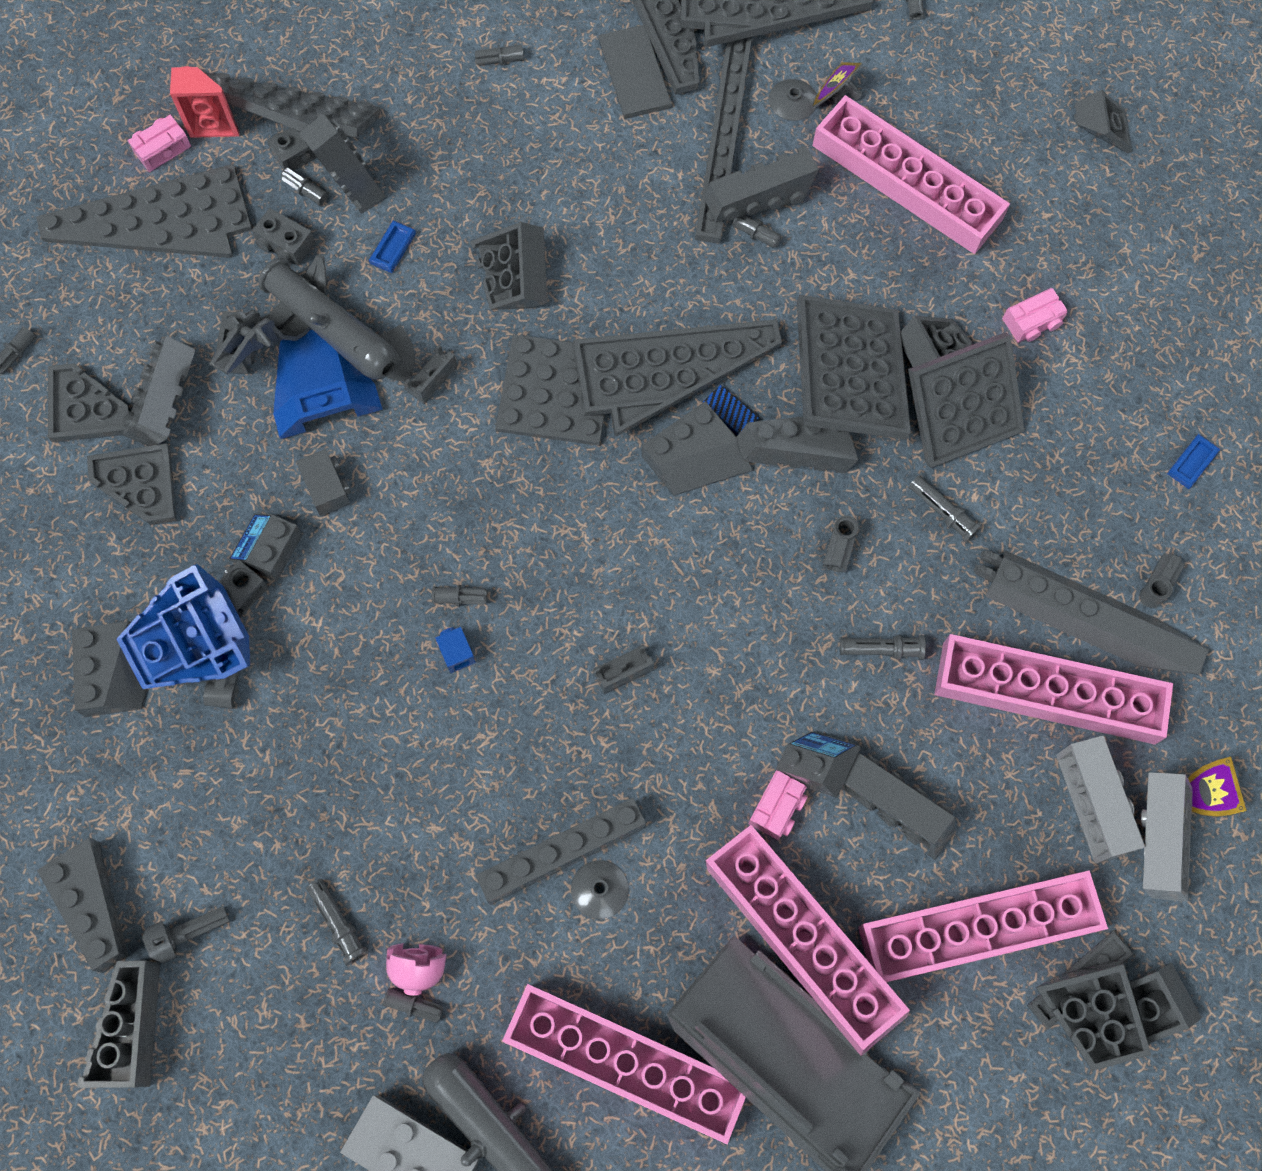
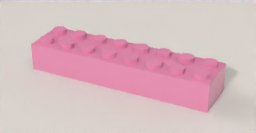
[812,95,1010,254]
[934,634,1173,745]
[706,825,910,1056]
[858,870,1108,983]
[502,984,746,1144]

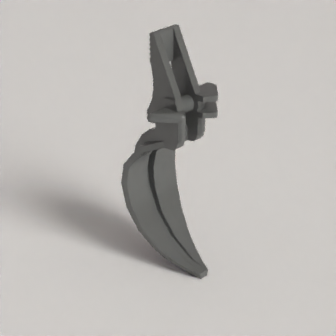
[209,254,327,375]

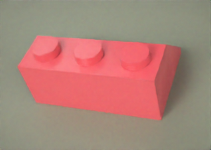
[170,66,240,138]

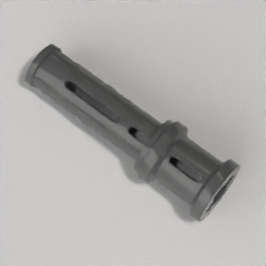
[908,475,982,543]
[840,635,926,660]
[306,879,369,966]

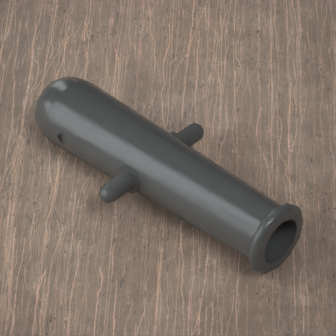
[258,258,397,380]
[422,1053,553,1171]

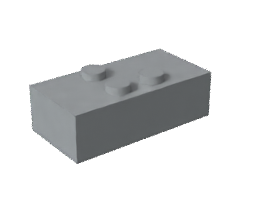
[1056,735,1145,864]
[1141,773,1193,902]
[340,1095,481,1171]

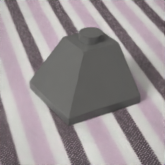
[1074,90,1132,153]

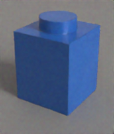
[435,627,476,674]

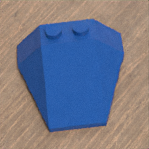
[116,564,250,689]

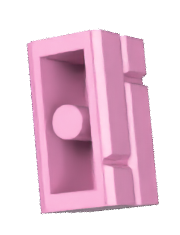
[128,115,191,172]
[1002,288,1067,343]
[748,770,808,840]

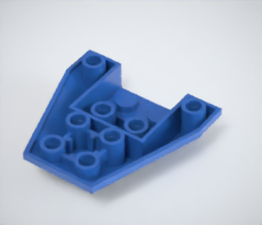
[273,330,383,439]

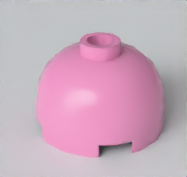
[386,943,446,995]

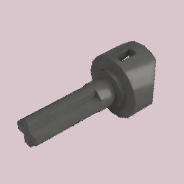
[142,906,229,964]

